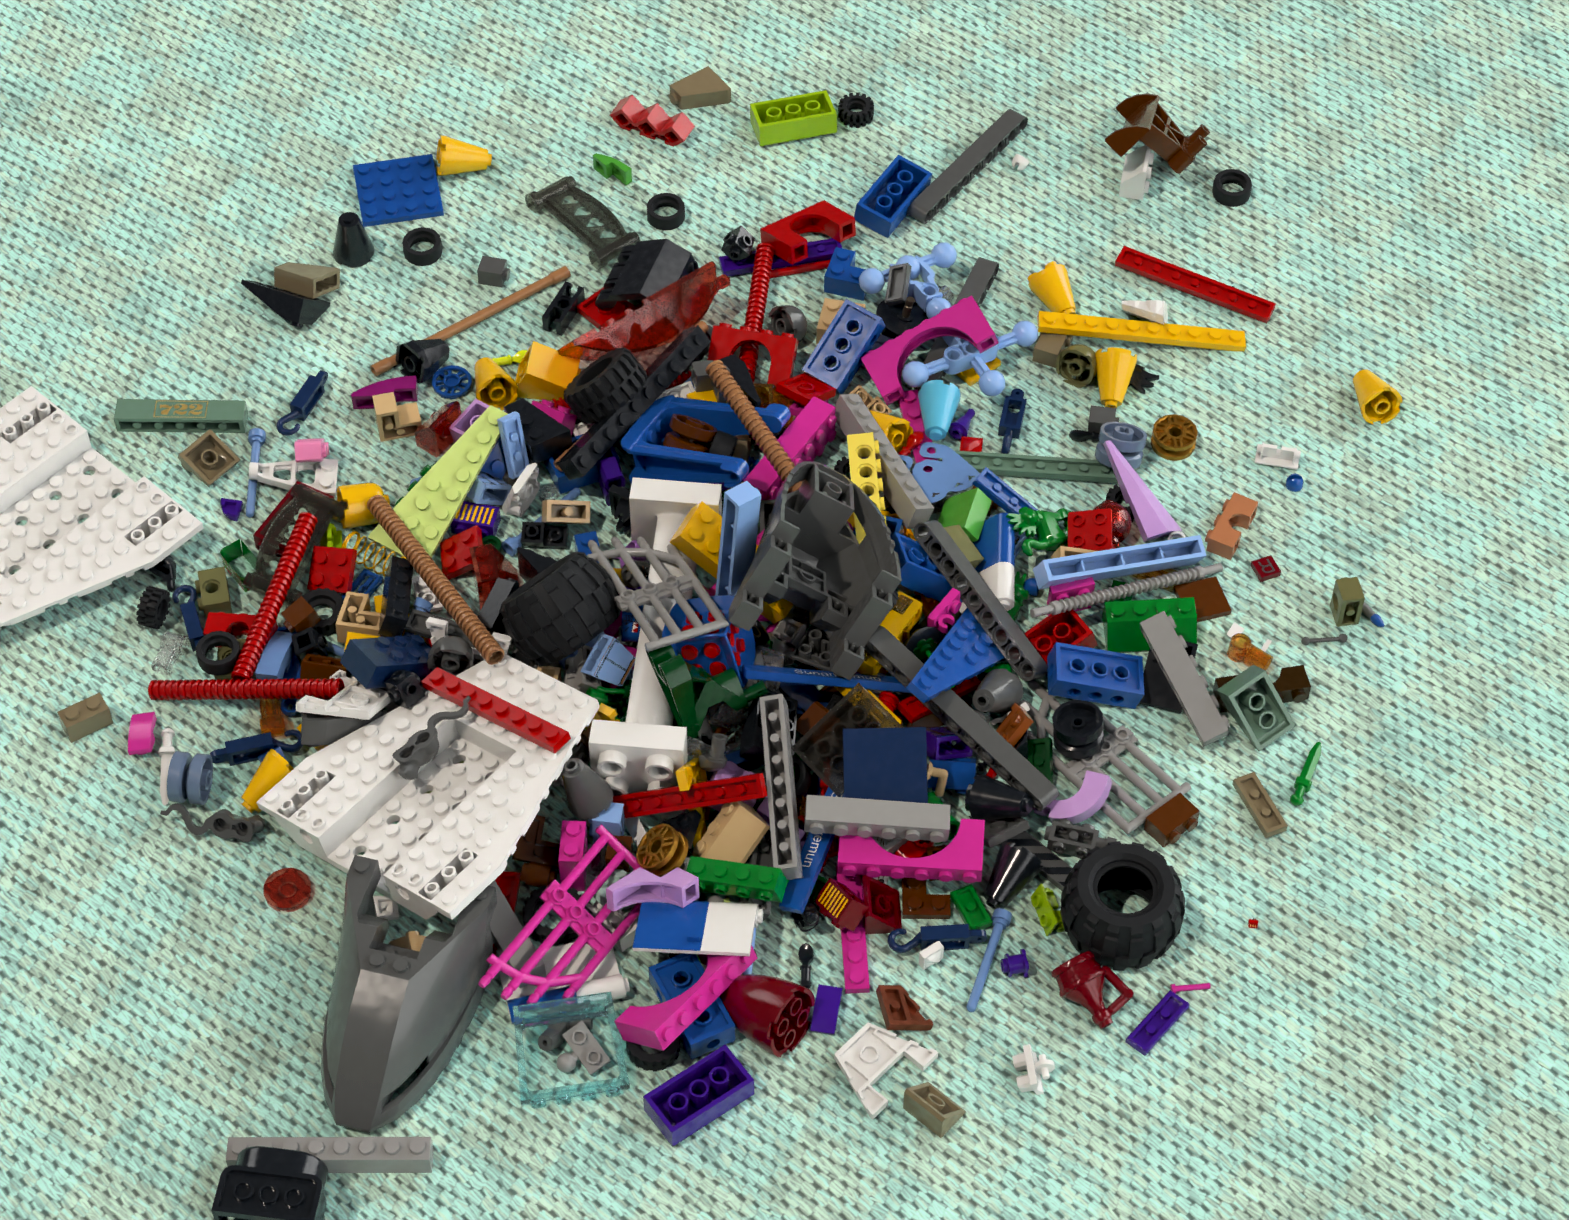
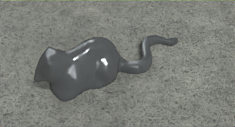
[392,696,471,780]
[160,803,265,842]

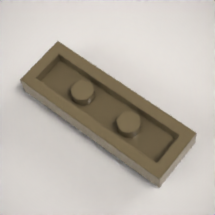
[1232,772,1288,838]

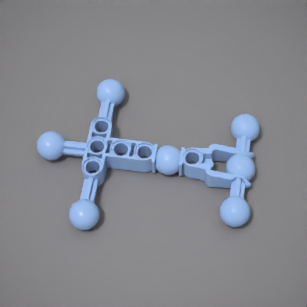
[859,242,1038,396]

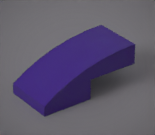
[810,984,843,1035]

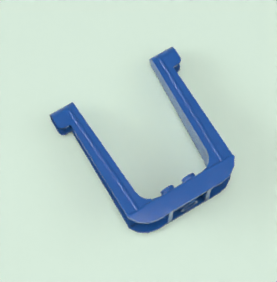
[621,395,791,488]

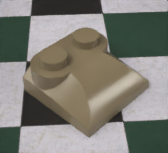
[178,429,240,487]

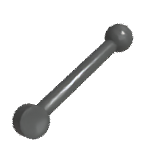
[1301,634,1348,645]

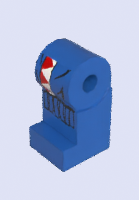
[621,605,643,642]

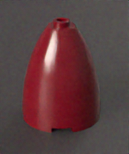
[719,974,815,1057]

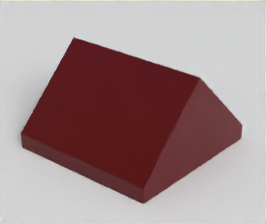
[862,875,902,934]

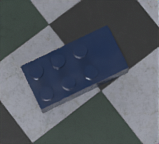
[340,635,433,689]

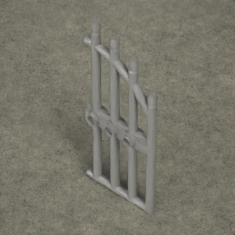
[587,537,729,652]
[1020,672,1191,835]

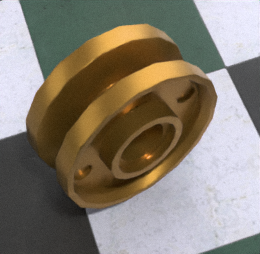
[1151,414,1198,461]
[636,823,689,877]

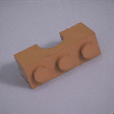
[1205,492,1258,560]

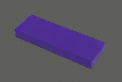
[1125,990,1190,1056]

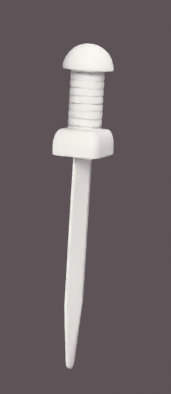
[158,728,175,805]

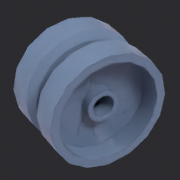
[1095,422,1147,469]
[167,751,213,805]

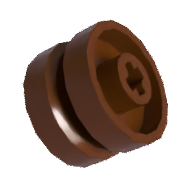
[663,414,718,453]

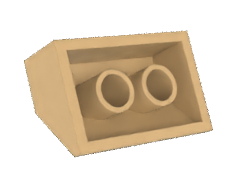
[691,801,770,863]

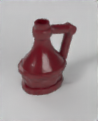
[1051,951,1134,1029]

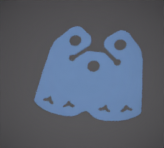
[899,442,980,503]

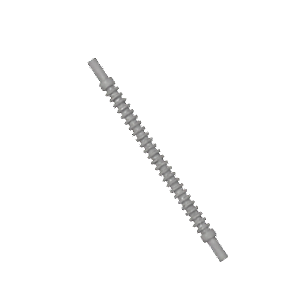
[1030,563,1223,618]

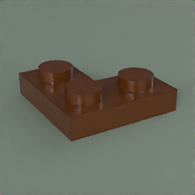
[512,815,560,869]
[902,877,951,919]

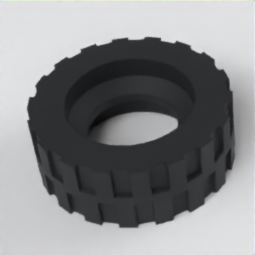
[302,588,344,636]
[626,1035,681,1072]

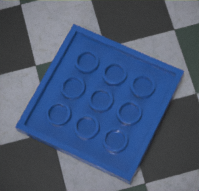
[353,154,444,227]

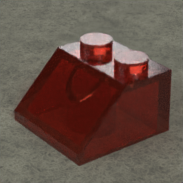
[414,401,461,458]

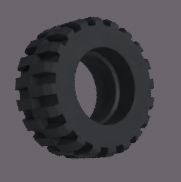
[563,347,647,425]

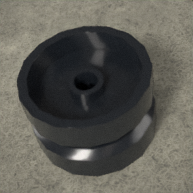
[1052,700,1104,759]

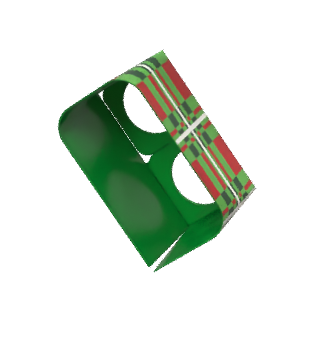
[220,539,265,592]

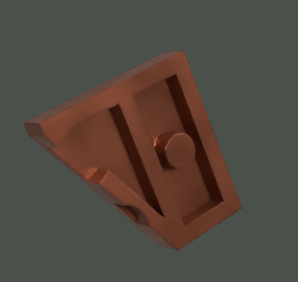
[876,985,934,1031]

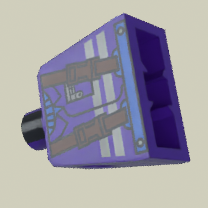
[926,726,972,760]

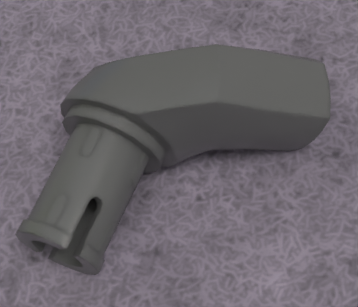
[699,733,728,772]
[538,1011,593,1051]

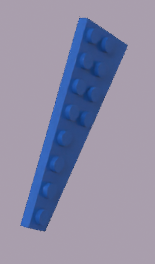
[906,608,1006,703]

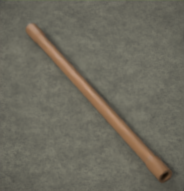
[370,266,571,377]

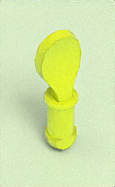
[492,350,527,366]

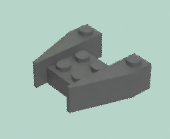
[300,679,386,747]

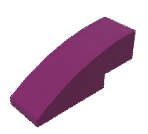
[351,376,418,409]

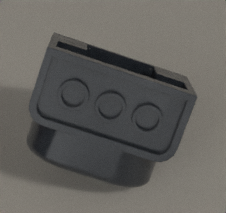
[211,1146,328,1220]

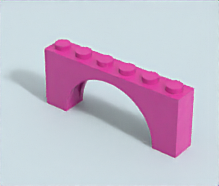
[861,295,999,406]
[838,819,985,883]
[614,945,758,1051]

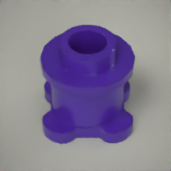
[1001,949,1029,978]

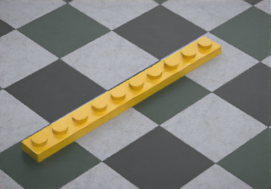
[1037,311,1246,351]

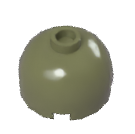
[1055,344,1097,388]

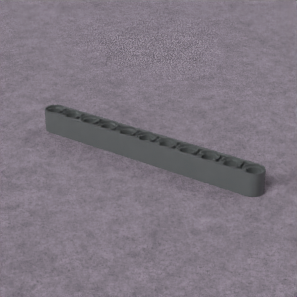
[864,625,1059,811]

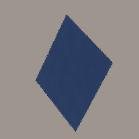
[843,727,928,803]

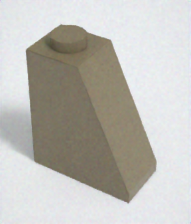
[669,66,731,110]
[274,262,340,299]

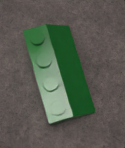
[1102,597,1197,653]

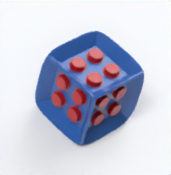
[662,595,756,688]

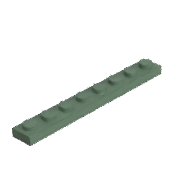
[955,450,1118,484]

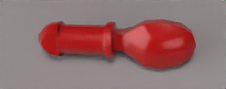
[898,431,924,461]

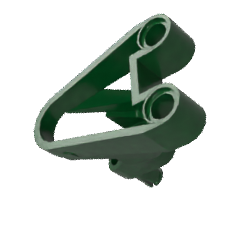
[645,645,768,743]

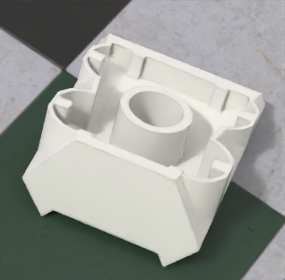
[1122,300,1168,325]
[501,463,540,517]

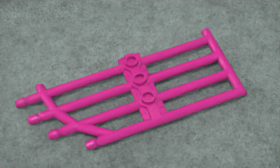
[478,824,648,1006]

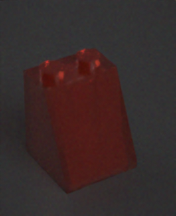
[469,544,521,611]

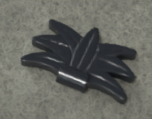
[1128,364,1159,394]

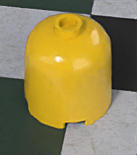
[336,483,390,529]

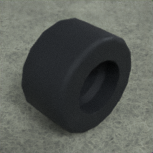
[709,430,738,457]

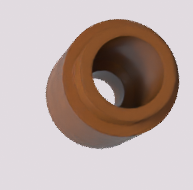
[520,862,557,888]

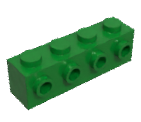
[686,856,788,903]

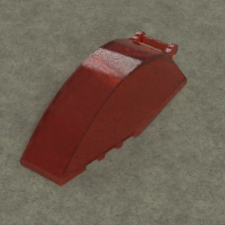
[557,261,730,362]

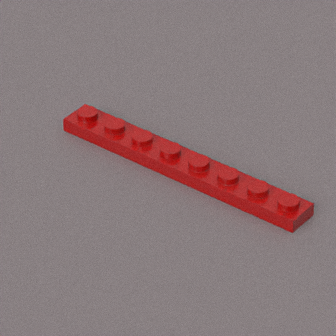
[1115,246,1276,324]
[421,667,571,754]
[612,773,768,818]

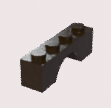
[1213,665,1311,713]

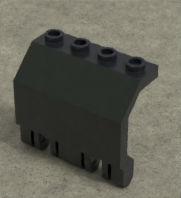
[595,239,699,324]

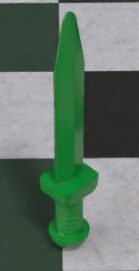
[1290,742,1322,806]

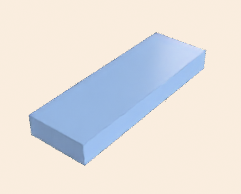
[497,411,529,479]

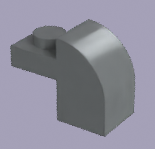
[691,360,730,403]

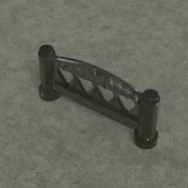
[525,176,640,270]
[242,483,348,609]

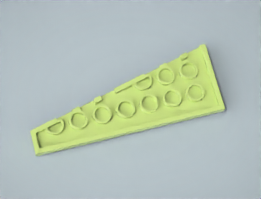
[368,405,508,558]

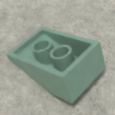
[1217,665,1296,751]

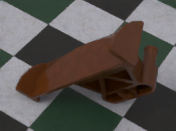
[1105,93,1210,174]

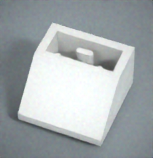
[1119,145,1154,200]

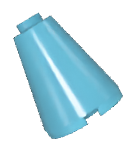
[918,380,961,441]

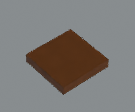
[1174,576,1232,622]

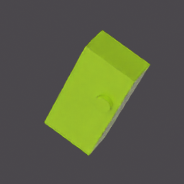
[750,90,837,146]

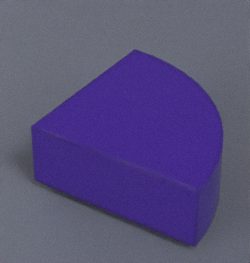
[220,498,243,521]

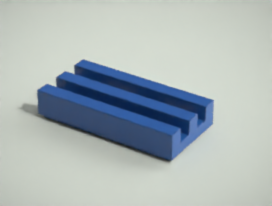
[342,568,383,600]

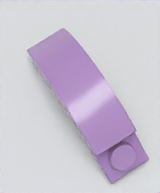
[1033,770,1112,824]

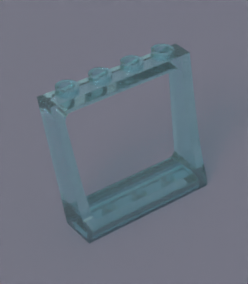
[513,992,630,1109]

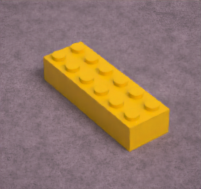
[670,501,793,624]

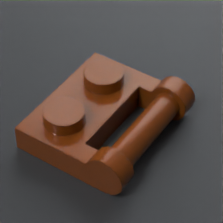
[996,702,1034,747]

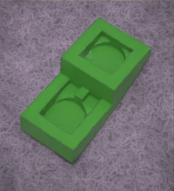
[593,153,632,185]

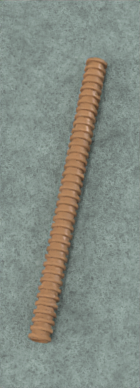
[705,360,802,492]
[367,495,504,665]

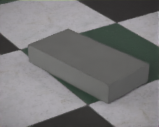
[885,263,912,306]

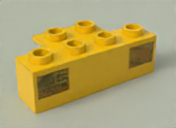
[857,591,922,676]

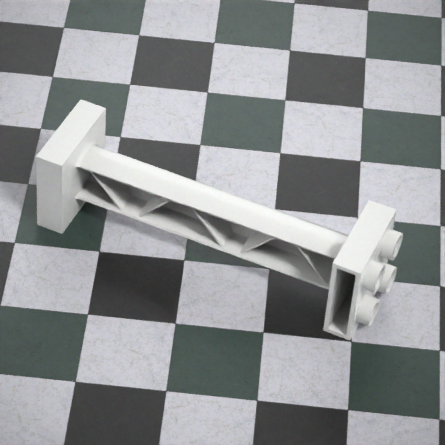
[589,477,722,796]

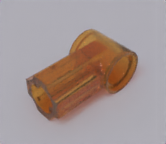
[1227,633,1273,671]
[260,698,285,738]

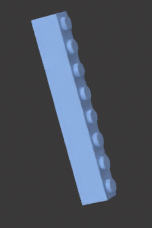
[715,481,761,596]
[1033,535,1207,590]

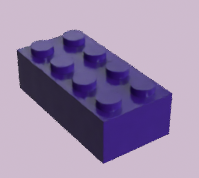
[643,1044,754,1147]

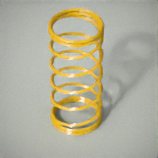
[341,531,406,578]

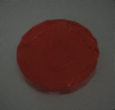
[264,868,311,912]

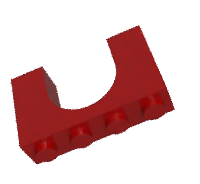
[760,200,856,265]
[707,323,799,388]

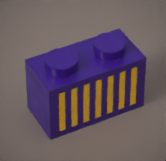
[451,501,501,538]

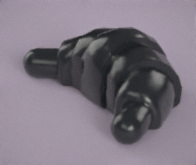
[142,555,176,592]
[791,900,819,932]

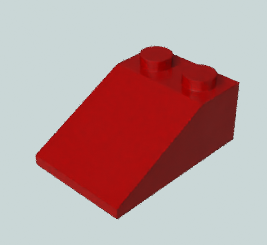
[1024,610,1098,664]

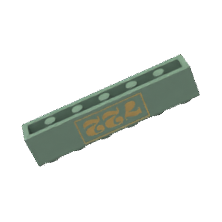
[114,399,248,433]

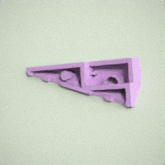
[1103,440,1182,542]

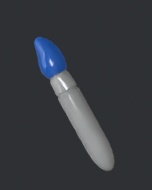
[1362,602,1384,627]

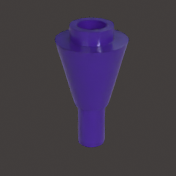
[948,409,975,440]

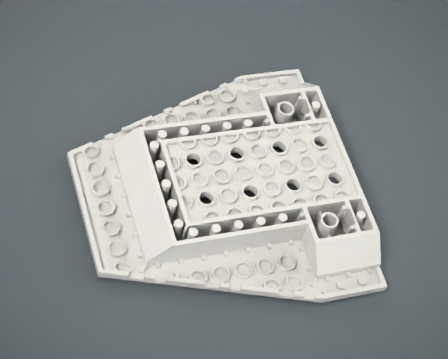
[0,386,204,630]
[256,654,600,920]

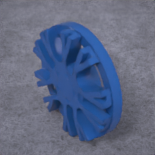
[432,365,472,399]

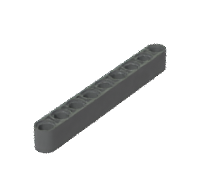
[907,109,1028,224]
[914,257,999,391]
[914,520,1047,681]

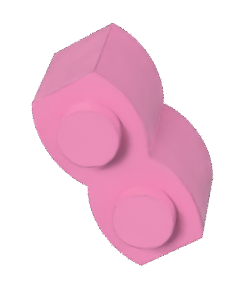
[294,438,329,463]

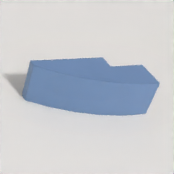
[255,631,296,680]

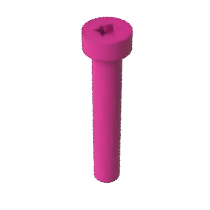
[1170,983,1210,994]

